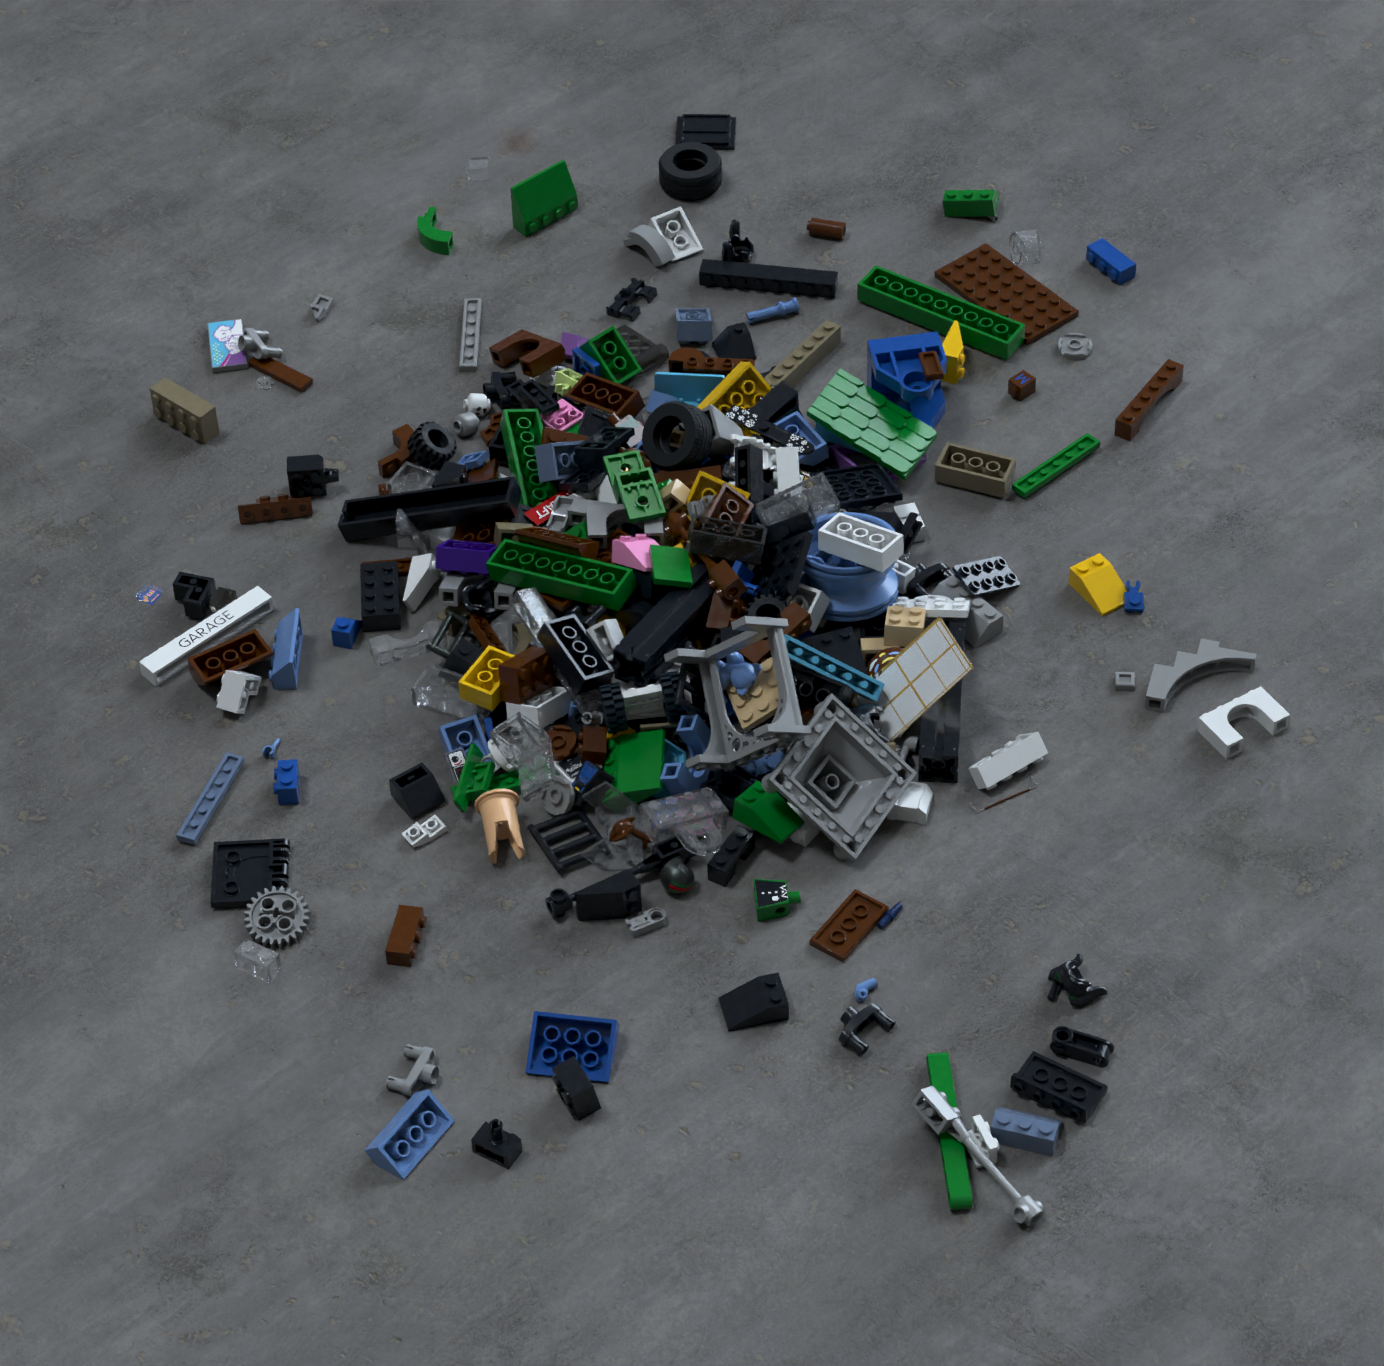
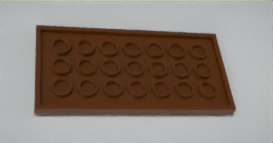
[934,243,1079,345]

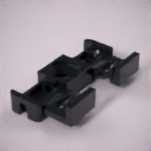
[606,278,657,322]

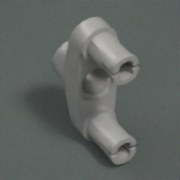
[238,328,282,359]
[385,1044,439,1096]

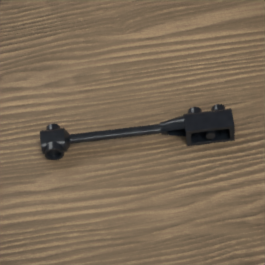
[545,831,697,918]

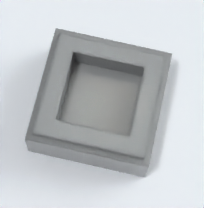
[1115,672,1135,691]

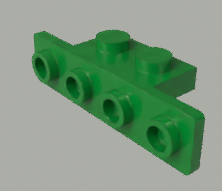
[453,743,496,813]

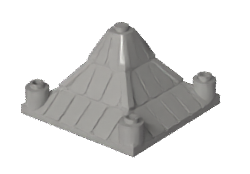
[762,694,917,861]

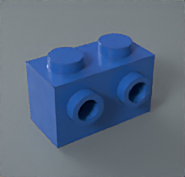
[273,759,300,805]

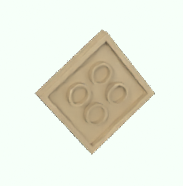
[725,657,779,732]

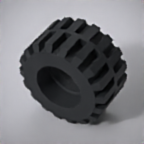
[407,421,457,470]
[744,594,788,640]

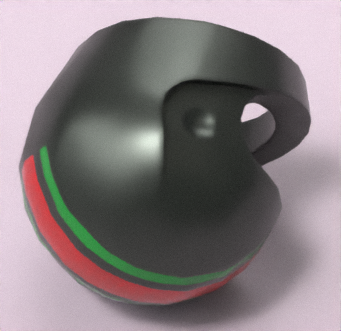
[659,856,694,895]

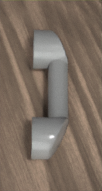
[899,736,919,766]

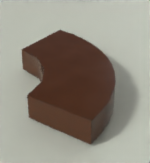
[480,411,503,447]

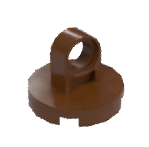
[539,725,578,761]

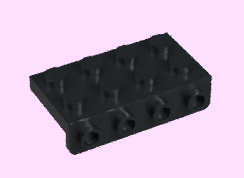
[1010,1051,1108,1123]

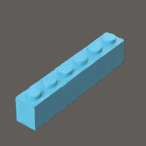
[784,634,885,702]

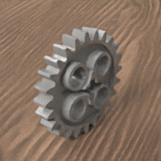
[244,886,310,949]

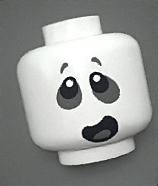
[463,393,490,417]

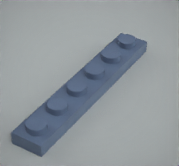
[176,752,245,845]

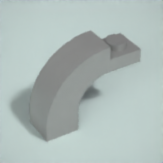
[623,225,675,267]

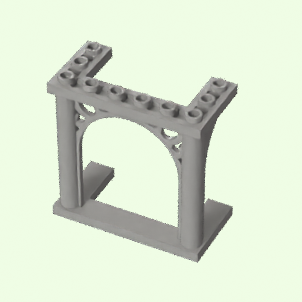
[664,616,811,772]

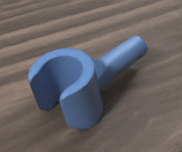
[262,738,281,759]

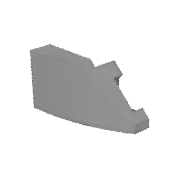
[310,294,335,321]

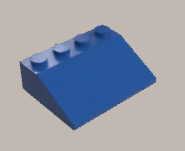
[525,1011,620,1083]

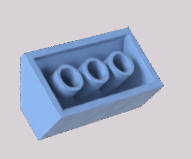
[269,608,303,689]
[364,1089,455,1179]

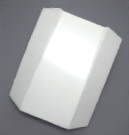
[887,781,933,825]

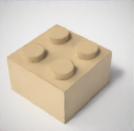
[884,605,926,647]

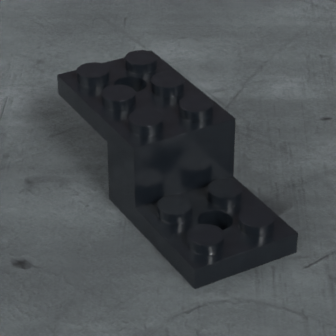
[558,427,635,493]

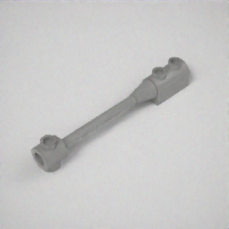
[911,1086,1044,1226]

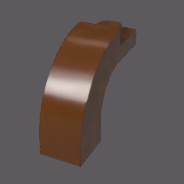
[378,424,417,478]

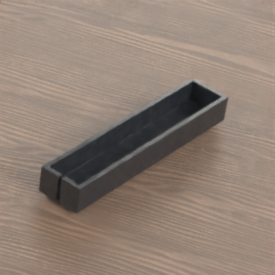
[338,476,522,541]

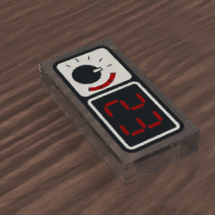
[444,747,466,785]

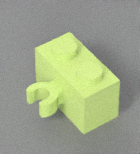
[554,368,583,405]

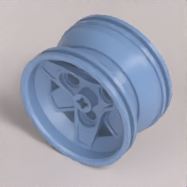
[799,512,898,622]

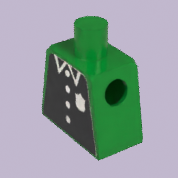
[754,879,801,922]

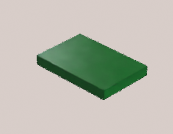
[649,544,692,588]

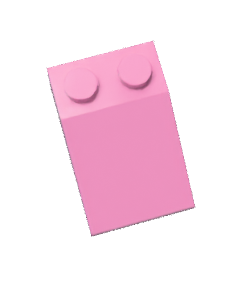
[612,534,659,572]

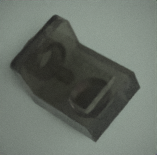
[209,587,237,615]

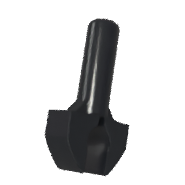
[1047,968,1061,1001]

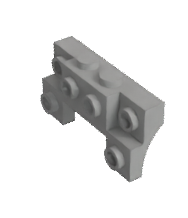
[546,495,623,537]

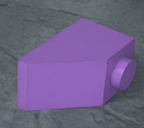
[560,332,590,360]

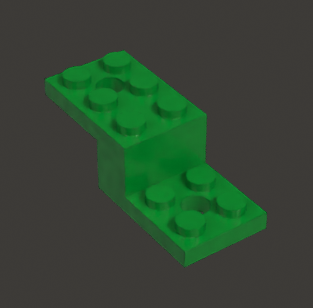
[603,450,666,523]

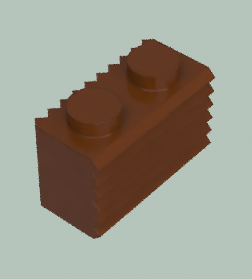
[577,725,607,766]

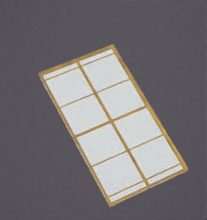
[850,616,974,741]

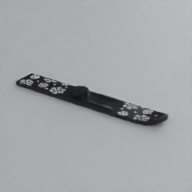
[725,404,815,454]

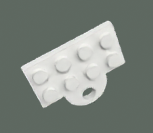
[892,595,970,618]

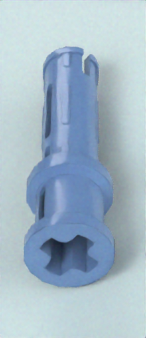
[746,297,799,324]

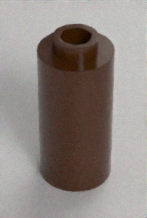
[807,217,846,240]

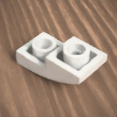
[402,815,448,848]

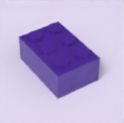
[436,539,498,576]

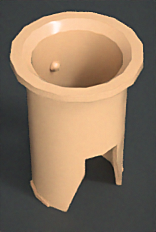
[474,789,526,864]

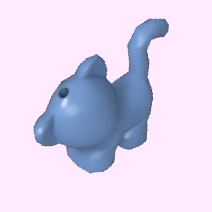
[716,652,762,706]

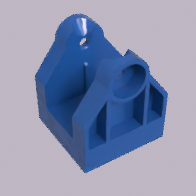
[867,331,947,429]

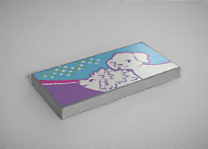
[207,319,248,372]

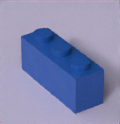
[1086,238,1136,285]

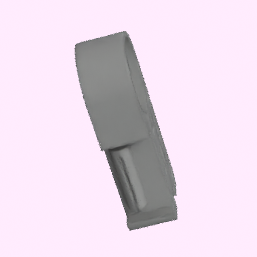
[625,907,666,938]

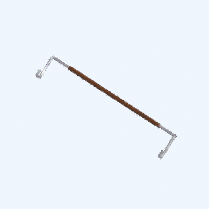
[969,775,1037,813]

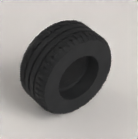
[659,142,722,201]
[642,401,713,471]

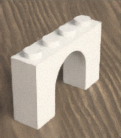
[1197,687,1290,759]

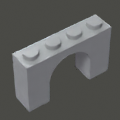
[586,503,664,549]
[439,570,523,610]

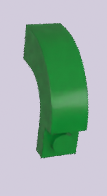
[417,207,454,255]

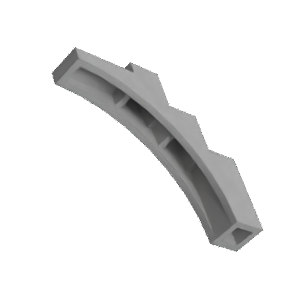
[1145,639,1257,713]

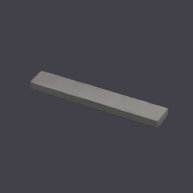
[459,298,482,372]

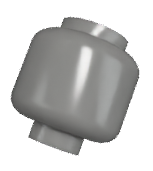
[452,412,480,437]

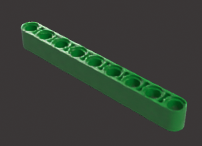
[926,1052,972,1211]

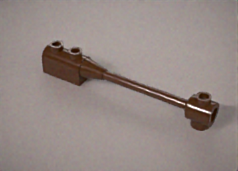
[663,511,748,600]

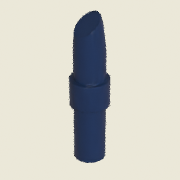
[876,902,903,930]

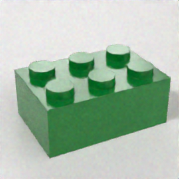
[579,325,642,384]

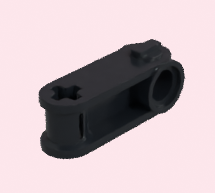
[1050,1026,1114,1068]

